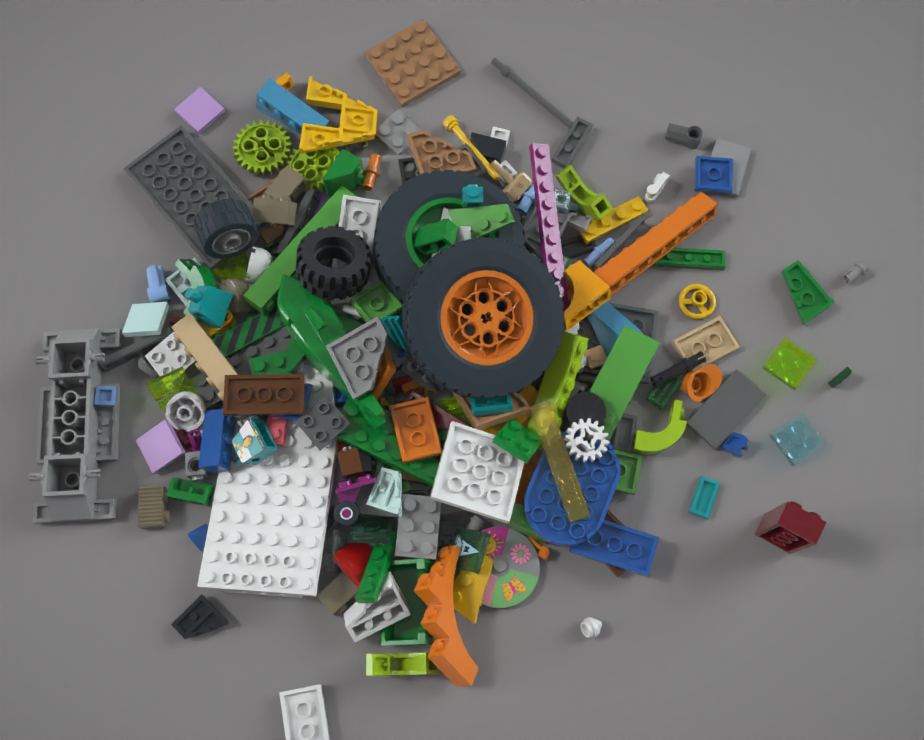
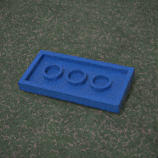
[569,520,659,577]

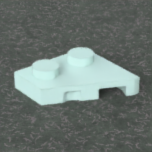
[366,467,402,517]

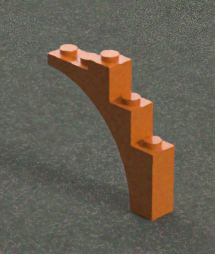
[414,545,479,687]

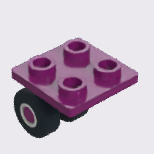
[334,473,376,526]

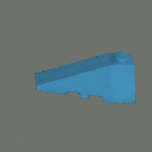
[587,302,643,357]

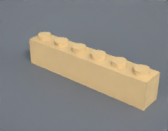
[171,313,247,419]

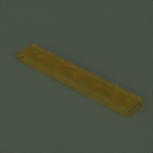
[530,401,590,523]

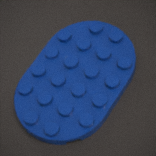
[524,430,620,546]

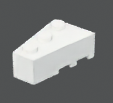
[343,571,411,642]

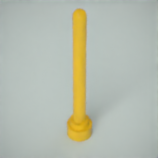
[443,115,499,180]

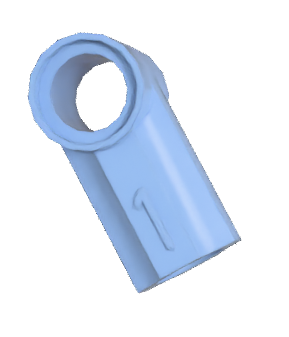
[146,265,171,303]

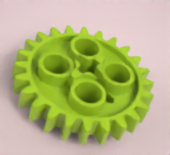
[232,119,292,176]
[286,144,340,193]

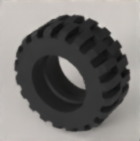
[296,226,372,301]

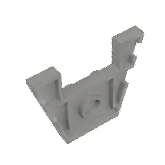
[523,207,593,267]

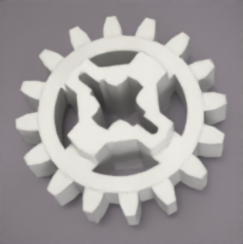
[564,418,609,463]

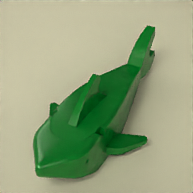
[277,275,387,430]

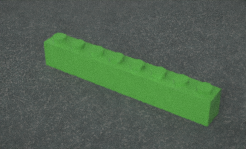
[244,186,357,315]

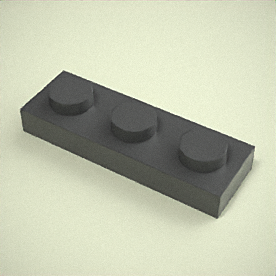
[551,117,593,168]

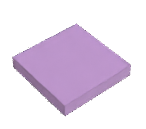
[174,87,226,134]
[136,419,185,474]

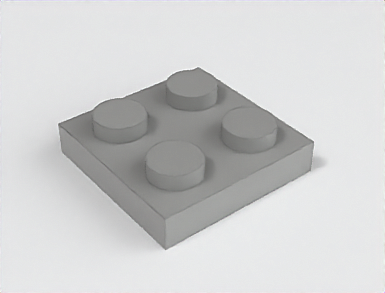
[375,110,422,155]

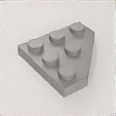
[326,316,389,400]

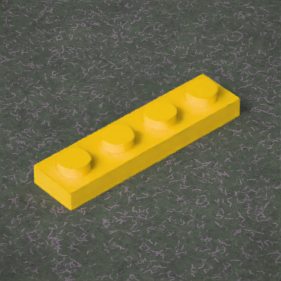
[577,196,649,245]

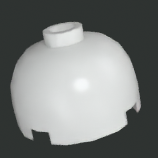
[245,246,273,284]
[165,391,206,431]

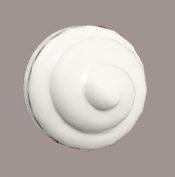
[580,617,602,638]

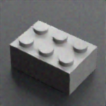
[395,494,441,559]

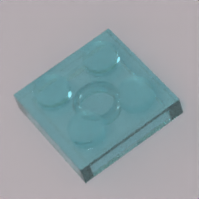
[769,413,826,466]

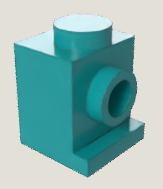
[462,184,483,208]

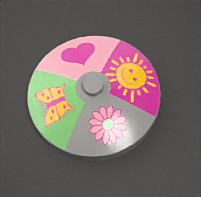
[459,527,540,609]

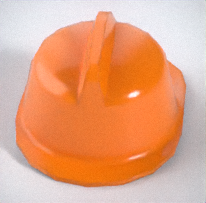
[680,364,722,402]

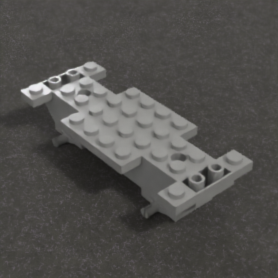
[28,328,122,524]

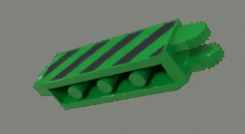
[211,305,284,358]

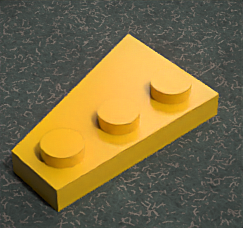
[453,549,494,624]

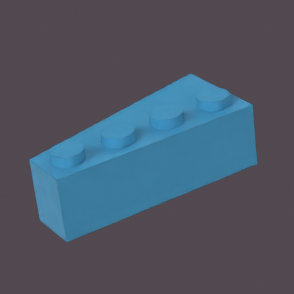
[256,78,329,134]

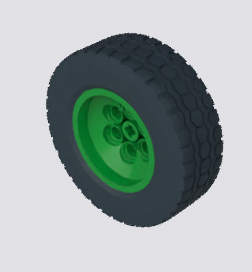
[374,170,526,317]

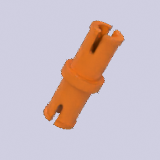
[361,154,382,191]

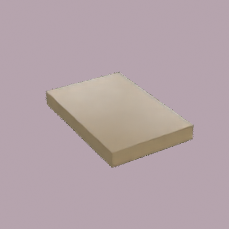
[671,316,740,372]

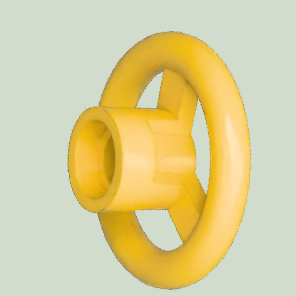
[679,284,716,319]

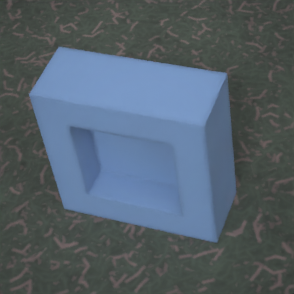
[94,386,118,407]

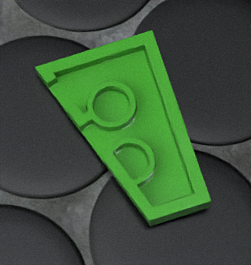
[448,204,515,239]

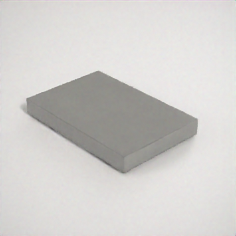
[711,138,751,198]

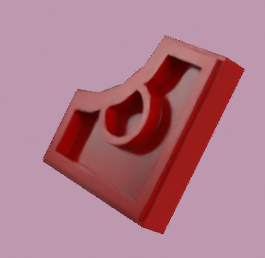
[331,538,373,588]

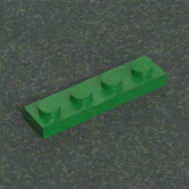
[355,532,397,603]

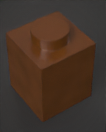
[337,446,364,480]

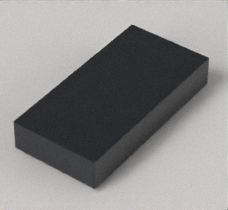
[561,235,597,259]

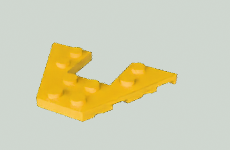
[299,76,377,154]

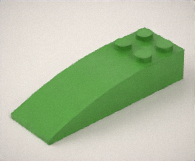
[571,325,660,441]

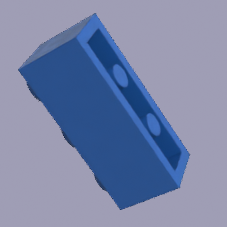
[198,409,236,473]

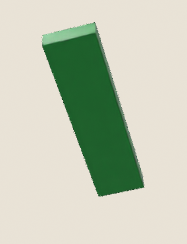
[651,248,726,270]

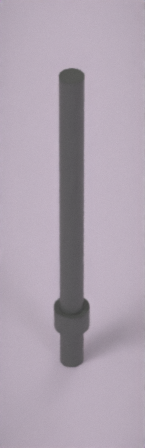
[491,58,574,129]

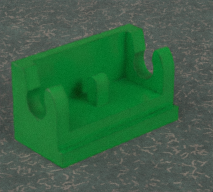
[166,477,215,507]

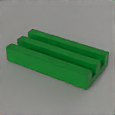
[646,368,683,410]

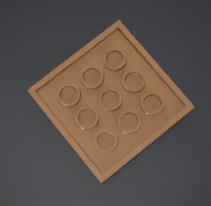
[364,19,461,107]

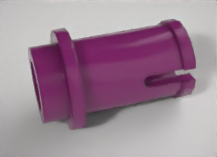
[188,429,202,452]

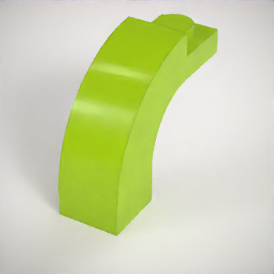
[555,165,614,220]
[632,400,687,455]
[366,652,440,676]

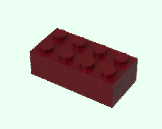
[754,501,827,554]

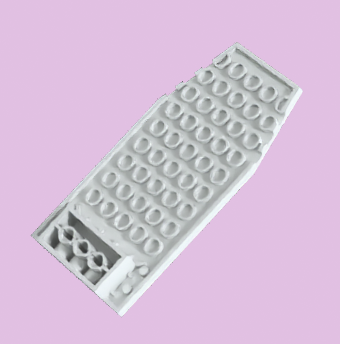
[197,359,339,598]

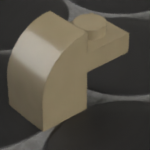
[216,278,251,312]

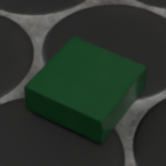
[828,367,852,388]

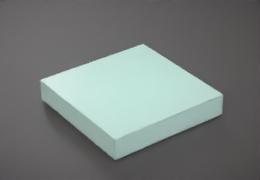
[122,302,169,337]

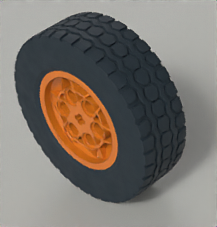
[402,238,565,398]

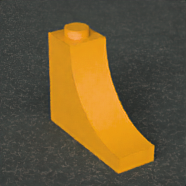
[563,260,611,331]

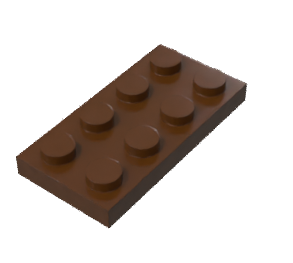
[223,374,306,416]

